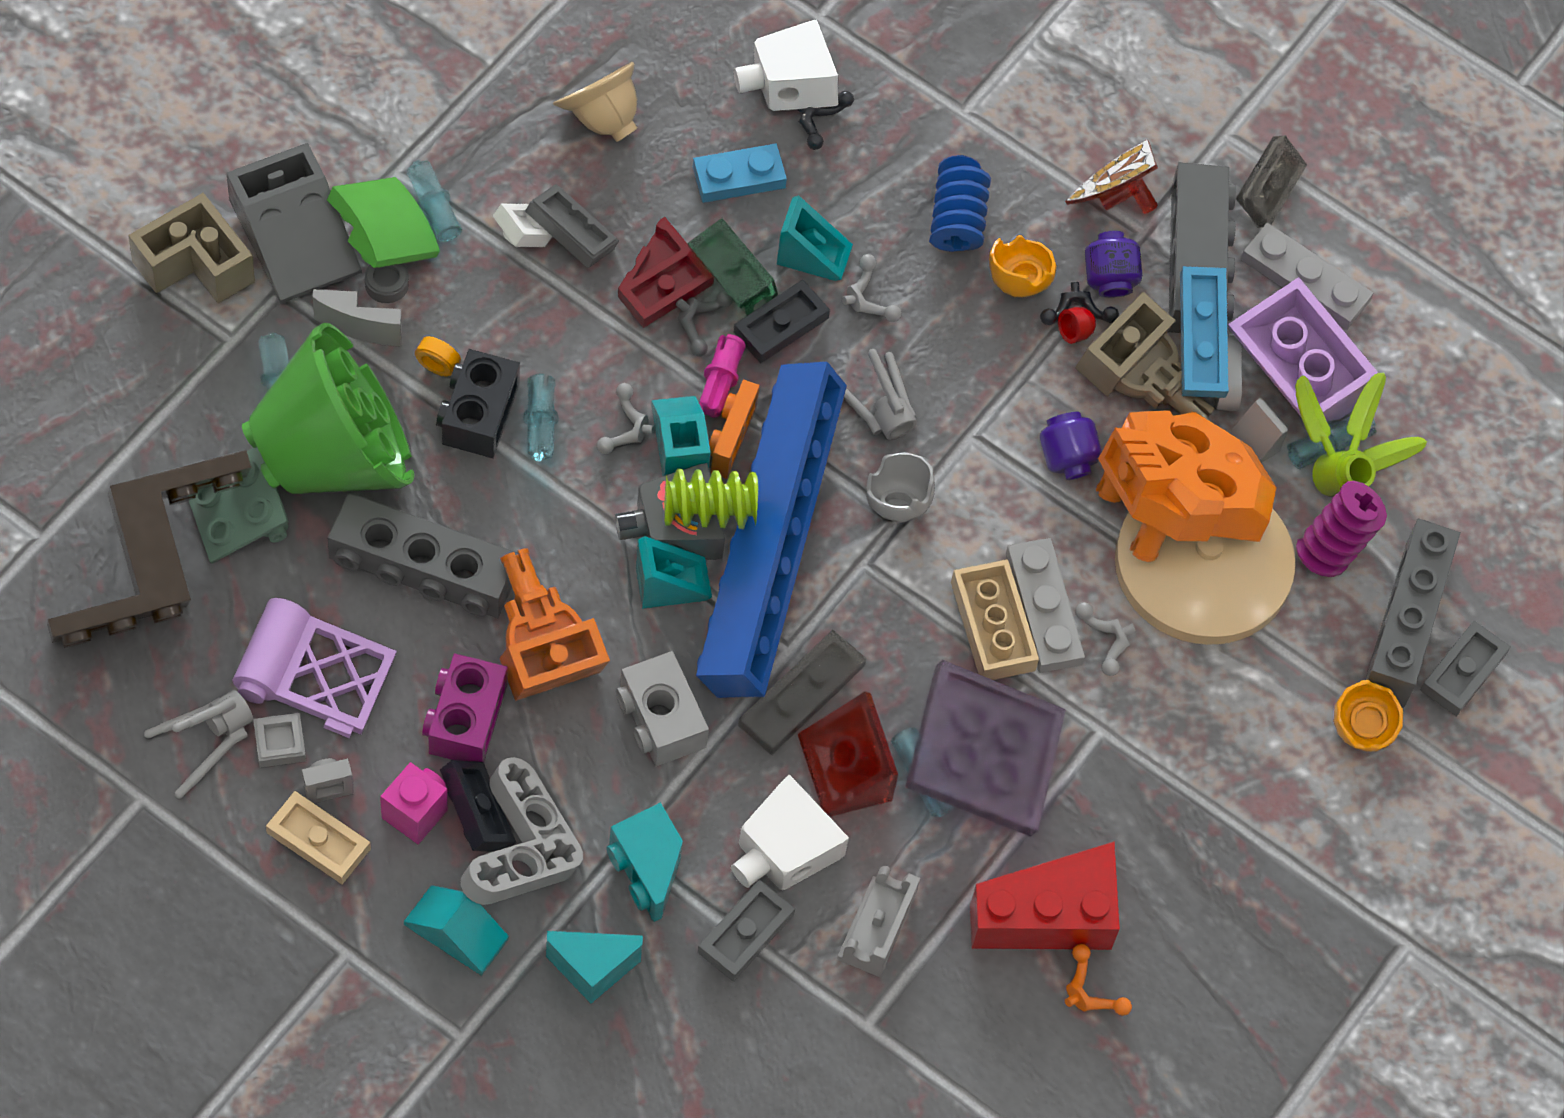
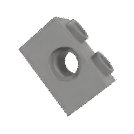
[616,651,709,767]

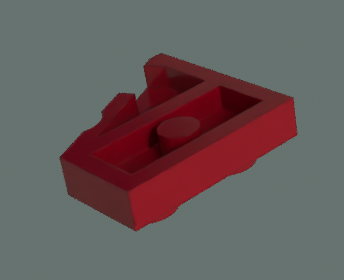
[618,217,715,328]

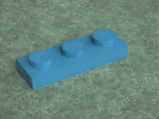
[1180,266,1229,398]

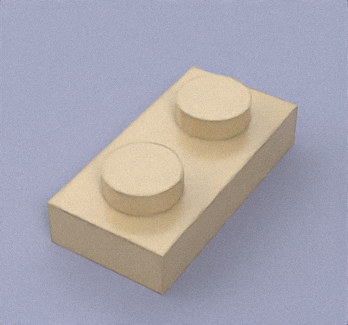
[266,791,371,884]

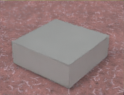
[253,713,306,768]

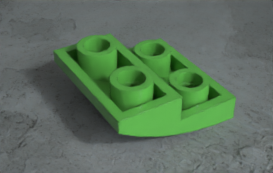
[327,177,440,268]

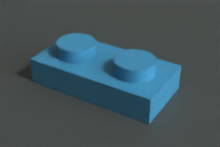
[692,143,787,203]

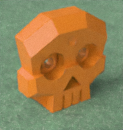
[1096,411,1277,562]

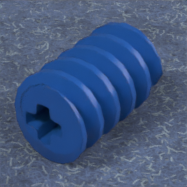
[929,155,991,252]

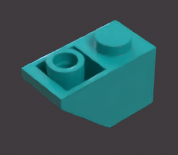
[651,396,711,476]
[606,802,683,922]

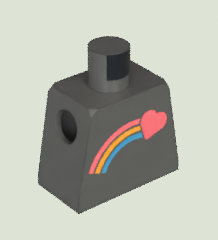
[615,463,725,560]

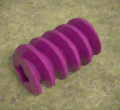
[1296,481,1387,577]

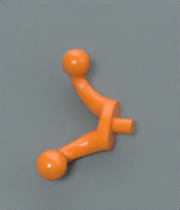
[1065,944,1132,1016]

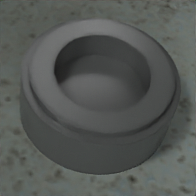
[365,263,409,303]

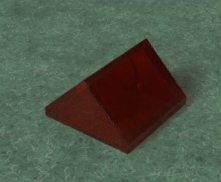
[797,692,898,817]

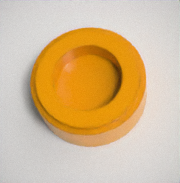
[415,336,461,376]

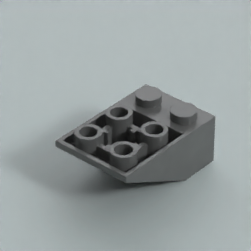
[226,143,362,304]

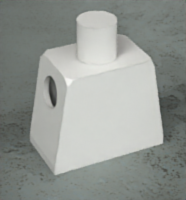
[734,20,838,111]
[731,775,849,890]

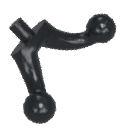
[796,91,854,150]
[1040,282,1119,325]

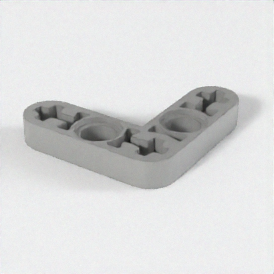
[460,757,583,905]

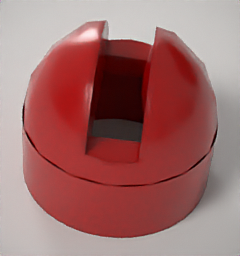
[1058,307,1096,344]

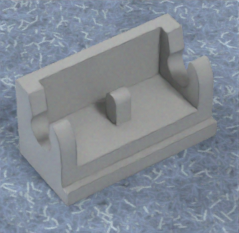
[837,866,921,978]

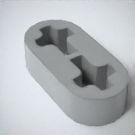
[1214,334,1242,412]

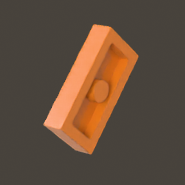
[709,379,760,479]

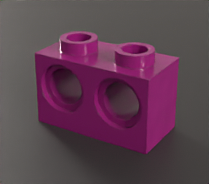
[422,653,508,762]

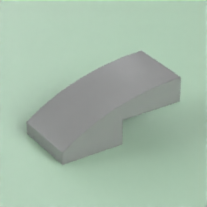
[313,289,402,346]

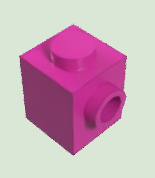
[380,762,448,845]

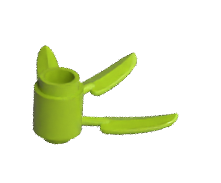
[1295,372,1427,497]

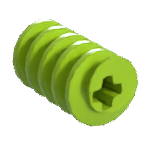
[664,469,758,529]

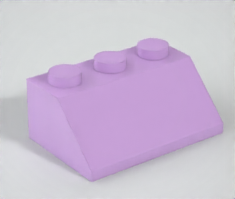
[1228,277,1378,422]

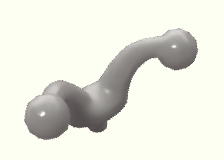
[842,254,902,322]
[597,383,655,454]
[1075,602,1136,676]

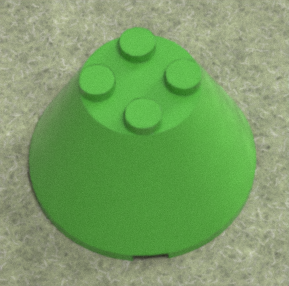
[242,323,414,494]

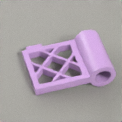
[233,598,397,738]

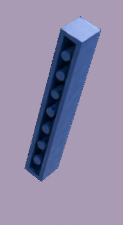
[696,362,847,698]

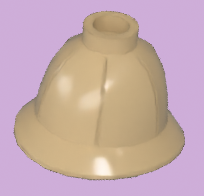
[553,62,638,142]

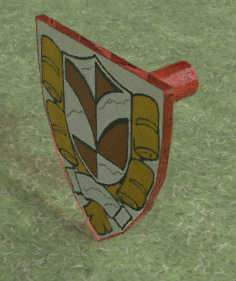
[1065,139,1158,214]

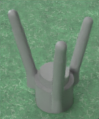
[843,349,918,440]
[144,690,253,799]

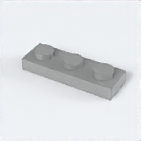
[1240,223,1374,330]
[1006,538,1085,673]

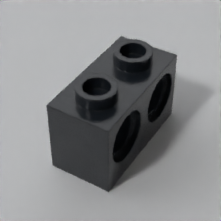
[436,349,520,459]

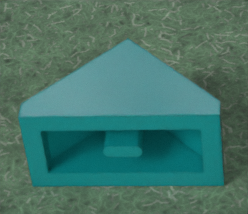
[776,195,853,281]
[636,536,712,609]
[404,885,509,976]
[546,931,643,1004]

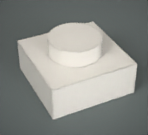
[493,203,553,247]

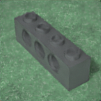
[328,493,518,619]
[1365,518,1461,708]

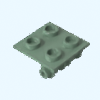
[189,447,289,564]

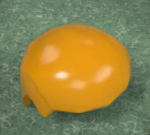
[989,235,1057,297]
[1333,680,1403,752]

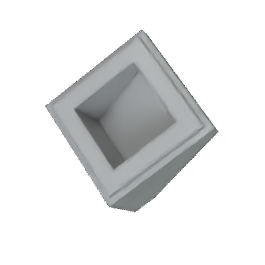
[1230,398,1288,463]

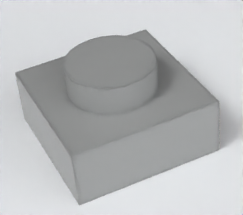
[302,758,354,803]

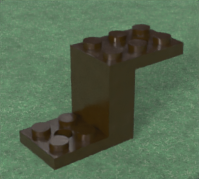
[47,450,251,648]

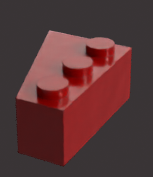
[970,841,1120,950]

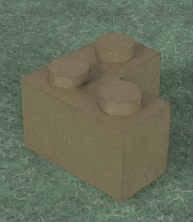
[128,192,255,303]

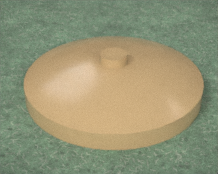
[1115,508,1295,645]

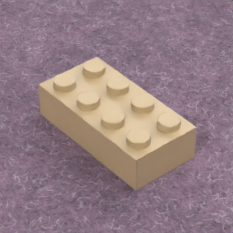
[951,559,1039,682]

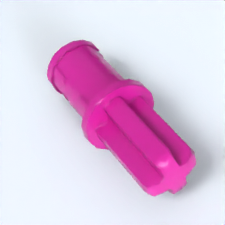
[699,334,746,418]

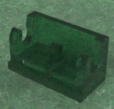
[687,218,778,315]

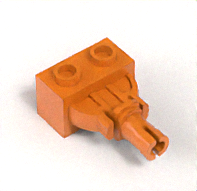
[500,548,610,701]

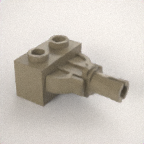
[1075,292,1215,419]

